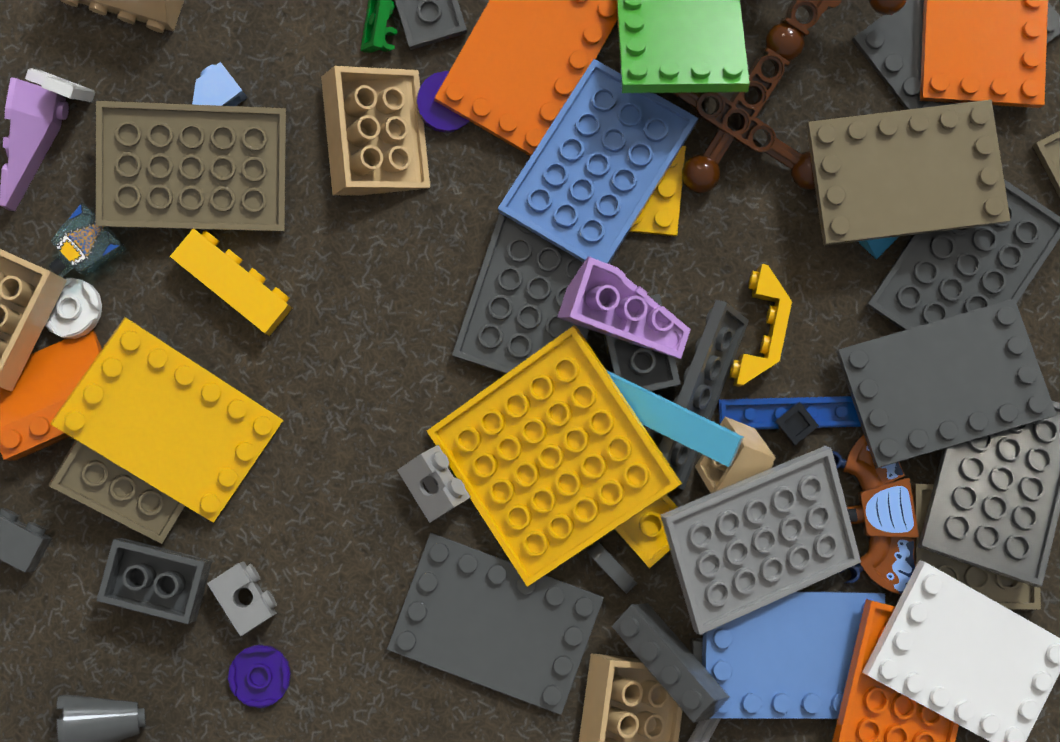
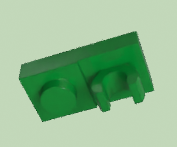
[360,0,397,53]

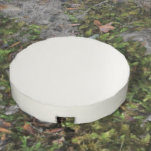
[45,278,102,339]

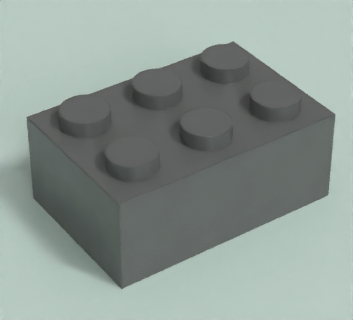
[602,294,681,392]
[96,538,213,624]

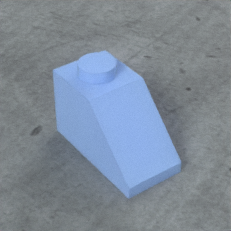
[192,62,247,106]

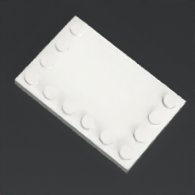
[862,560,1060,742]

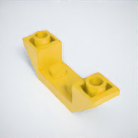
[730,264,792,387]

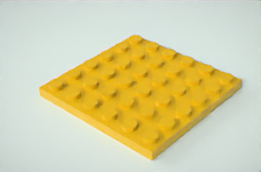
[427,326,682,587]

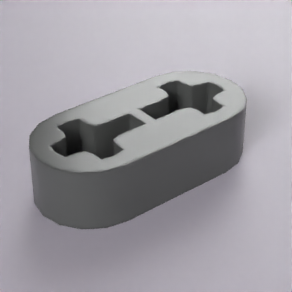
[586,541,638,594]

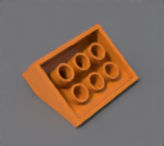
[0,329,102,461]

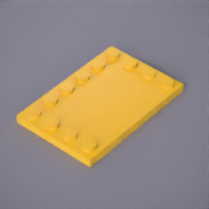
[51,317,283,523]

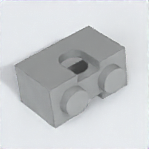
[397,445,470,523]
[207,562,277,636]

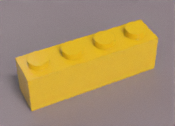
[170,228,292,336]

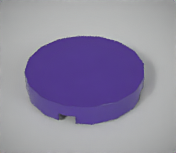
[416,71,470,133]
[228,644,291,708]

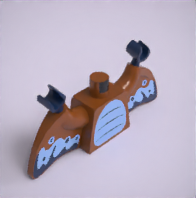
[832,434,919,595]

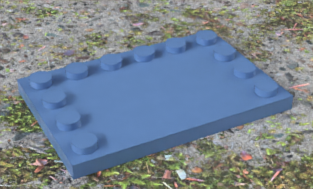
[497,59,698,264]
[702,591,885,719]

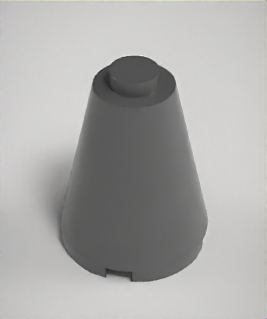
[57,694,146,742]

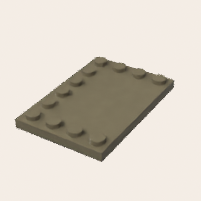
[806,99,1010,246]
[96,101,286,231]

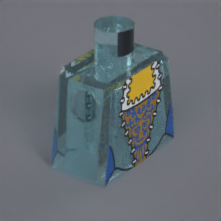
[49,203,128,278]

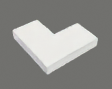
[25,68,96,102]

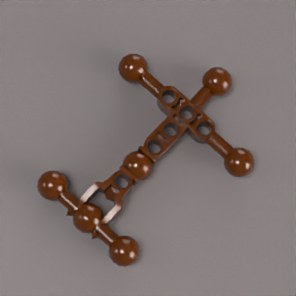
[673,0,906,193]

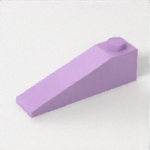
[0,78,69,211]
[557,257,691,359]

